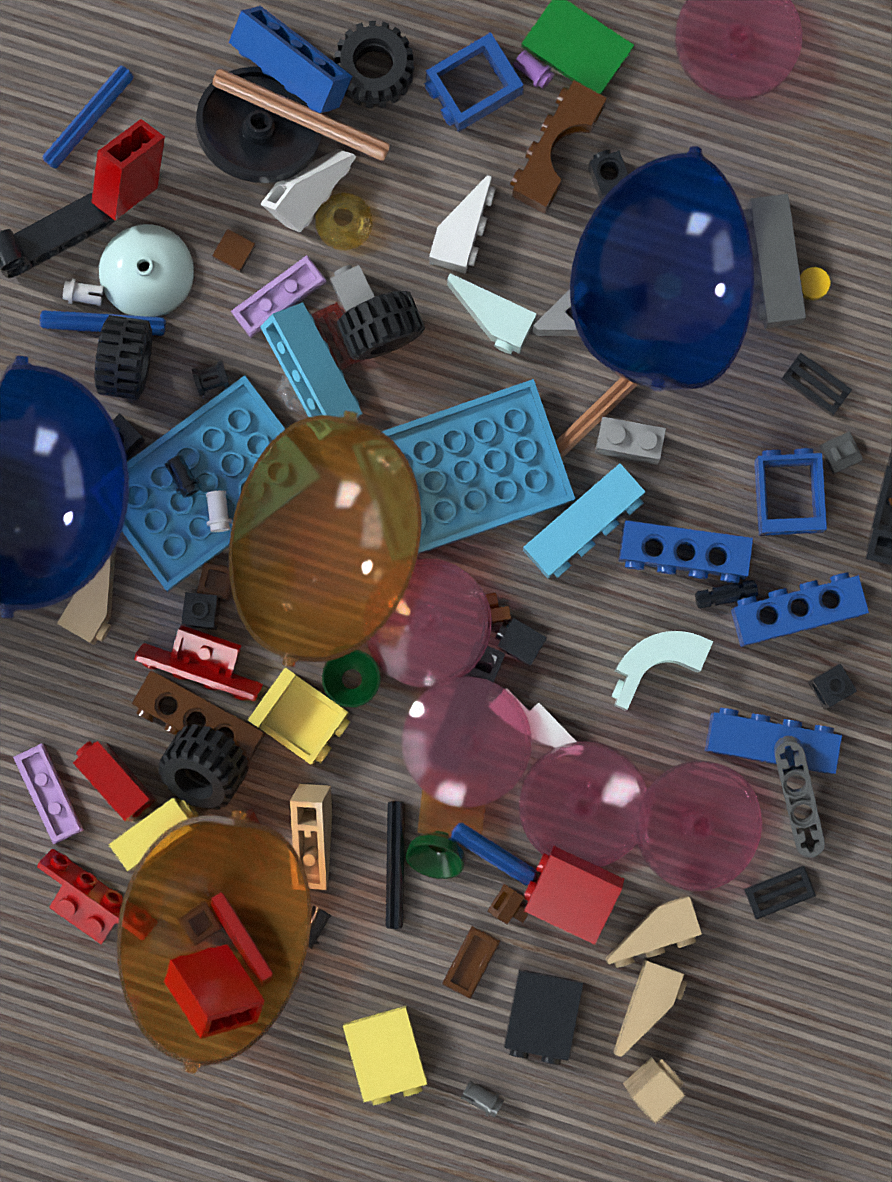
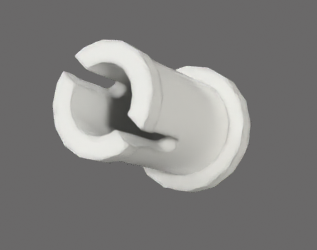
[63,279,104,306]
[206,490,232,532]

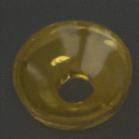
[315,193,373,251]

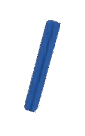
[43,65,134,169]
[40,310,166,336]

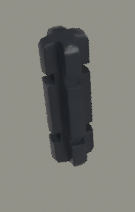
[695,580,758,609]

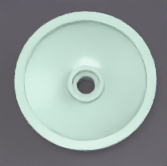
[99,224,194,317]

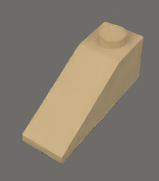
[57,540,116,645]
[290,784,332,890]
[613,959,687,1057]

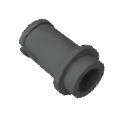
[460,1080,504,1118]

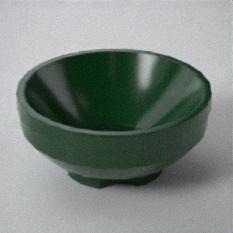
[322,649,381,708]
[406,831,465,879]

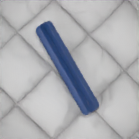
[451,823,536,886]

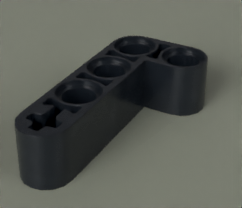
[0,192,115,278]

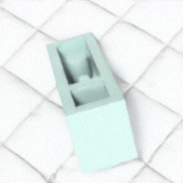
[447,273,536,354]

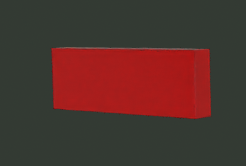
[210,893,273,988]

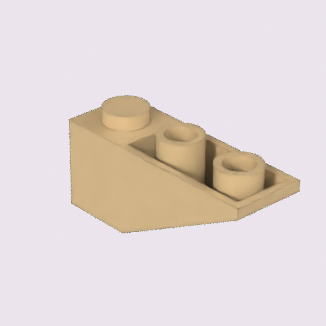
[606,896,702,968]

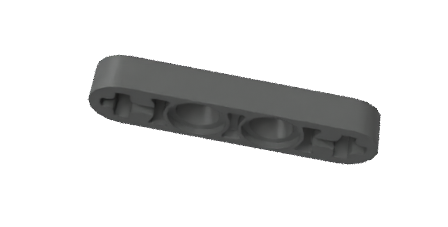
[774,736,825,857]

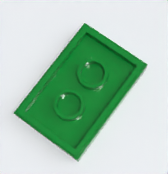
[521,0,634,95]

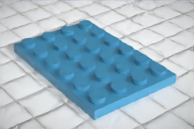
[91,375,321,592]
[353,379,575,563]

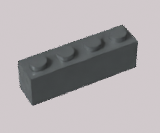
[743,194,806,329]

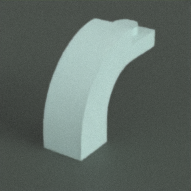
[611,631,713,711]

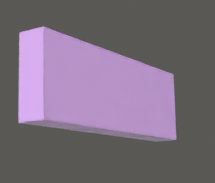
[231,255,326,338]
[13,743,84,844]

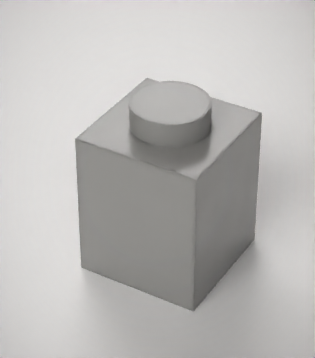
[330,265,375,312]

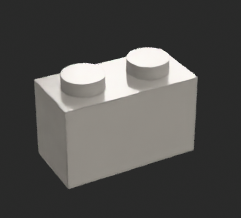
[595,417,666,465]

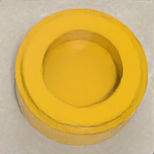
[800,267,830,300]

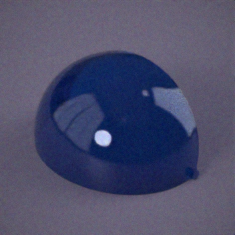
[570,146,754,391]
[0,356,129,618]

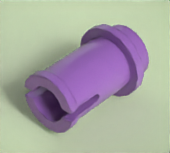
[513,50,554,89]

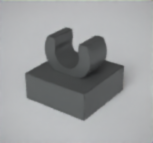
[819,431,863,474]

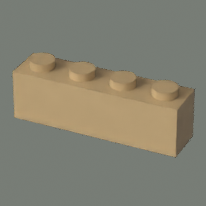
[623,1057,685,1123]

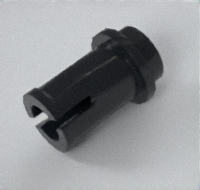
[164,455,200,498]
[295,906,332,949]

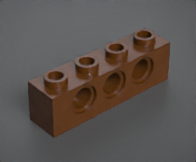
[132,670,266,766]

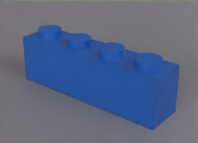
[229,6,352,114]
[705,708,842,774]

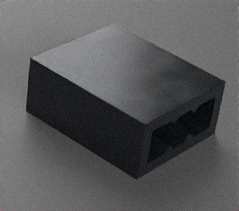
[504,969,583,1065]

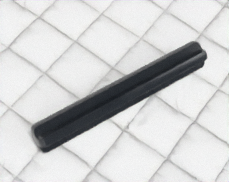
[385,801,405,929]

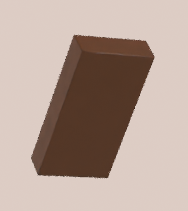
[442,926,500,999]

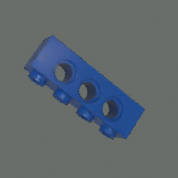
[618,520,753,583]
[731,572,869,647]

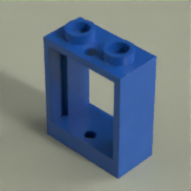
[424,32,524,132]
[754,448,827,536]

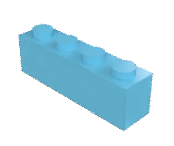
[260,302,363,438]
[523,463,645,579]

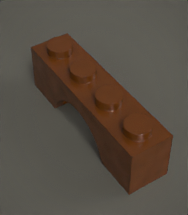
[510,80,607,214]

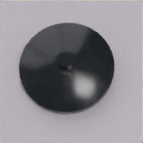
[195,67,322,183]

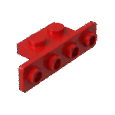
[134,625,263,701]
[37,849,157,945]

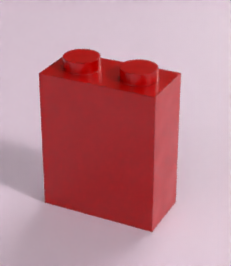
[92,119,165,221]
[73,741,157,821]
[523,846,624,945]
[164,944,265,1039]

